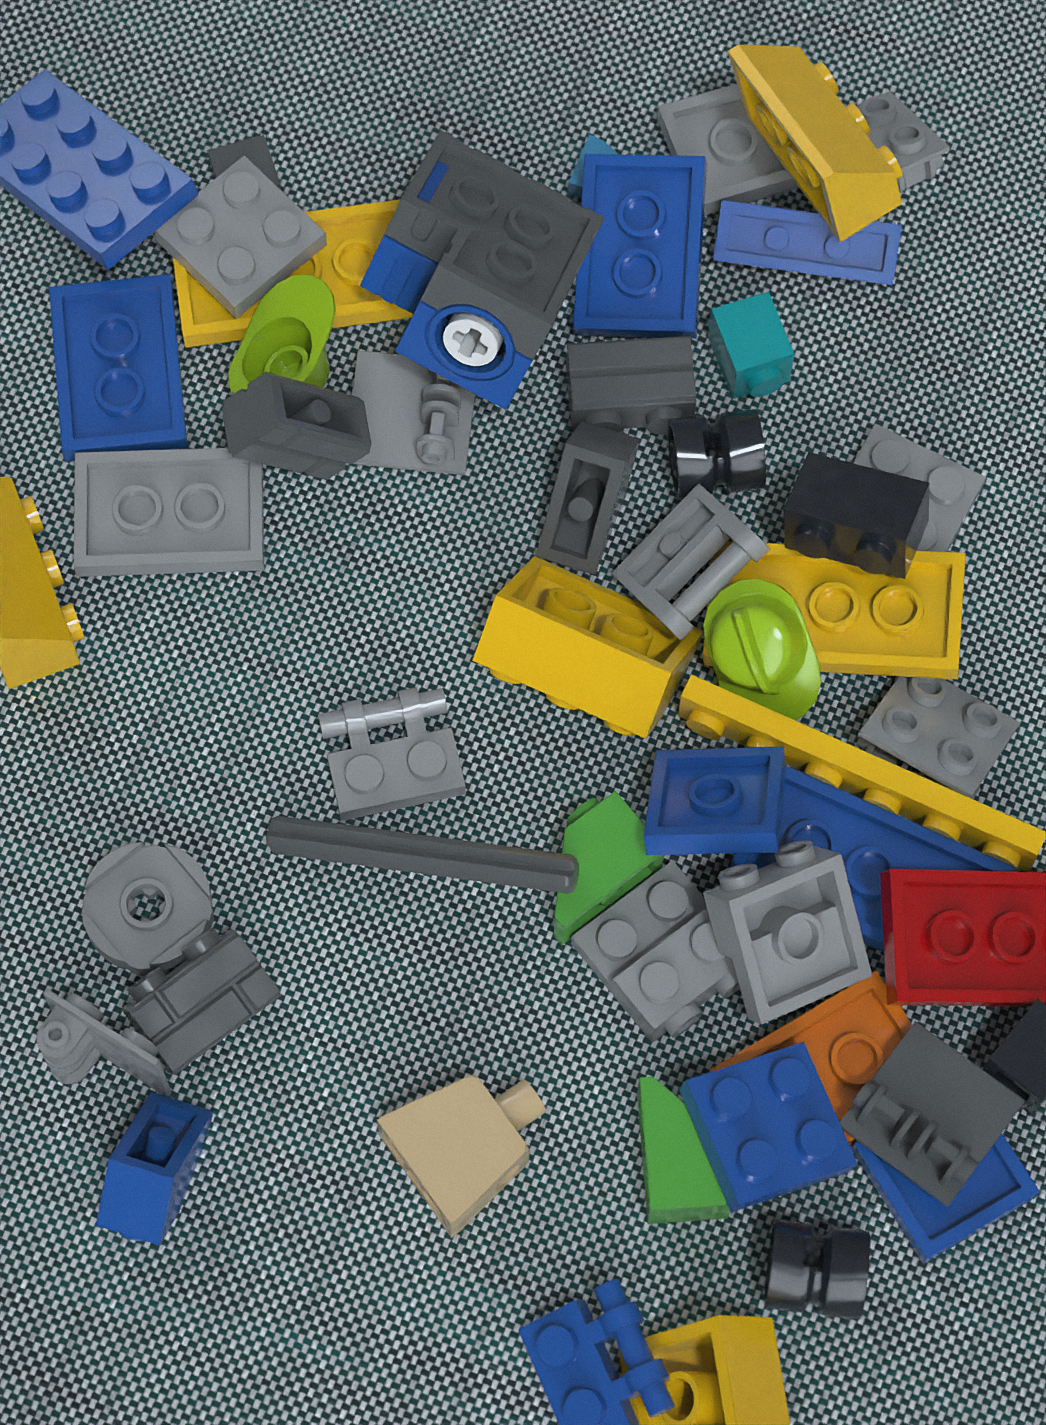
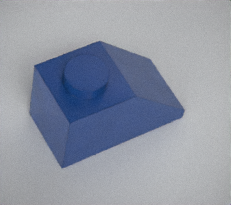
[96,1092,214,1246]

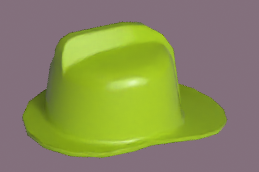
[228,275,336,394]
[703,579,821,720]

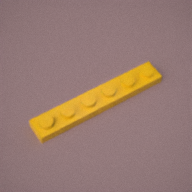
[678,674,1046,872]

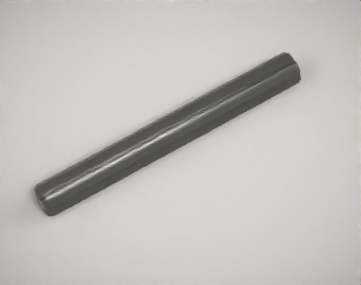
[266,816,579,894]

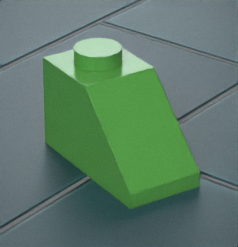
[554,791,664,946]
[637,1076,730,1224]

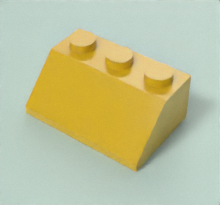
[728,45,903,242]
[0,477,85,689]
[472,556,704,739]
[618,1315,790,1425]

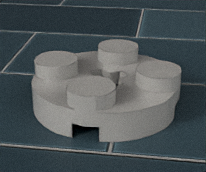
[82,842,214,976]

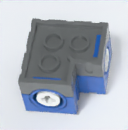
[360,130,605,410]

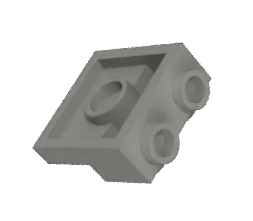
[703,841,872,1025]
[571,860,740,1043]

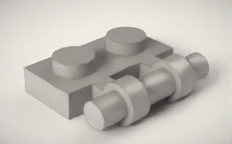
[318,687,466,821]

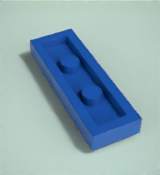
[713,200,902,285]

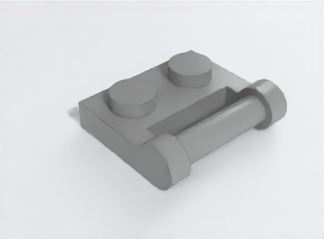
[611,483,770,640]

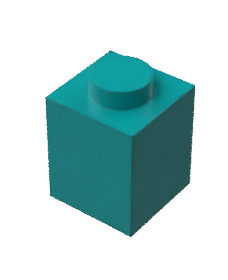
[708,292,795,399]

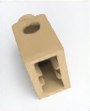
[377,1074,546,1237]

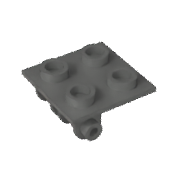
[839,1021,1025,1207]

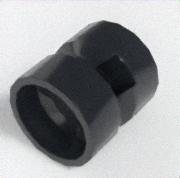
[667,409,766,499]
[764,1219,870,1320]

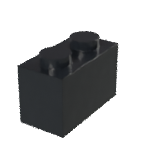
[783,452,930,579]

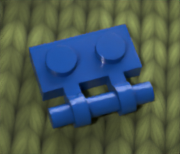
[518,1279,675,1425]

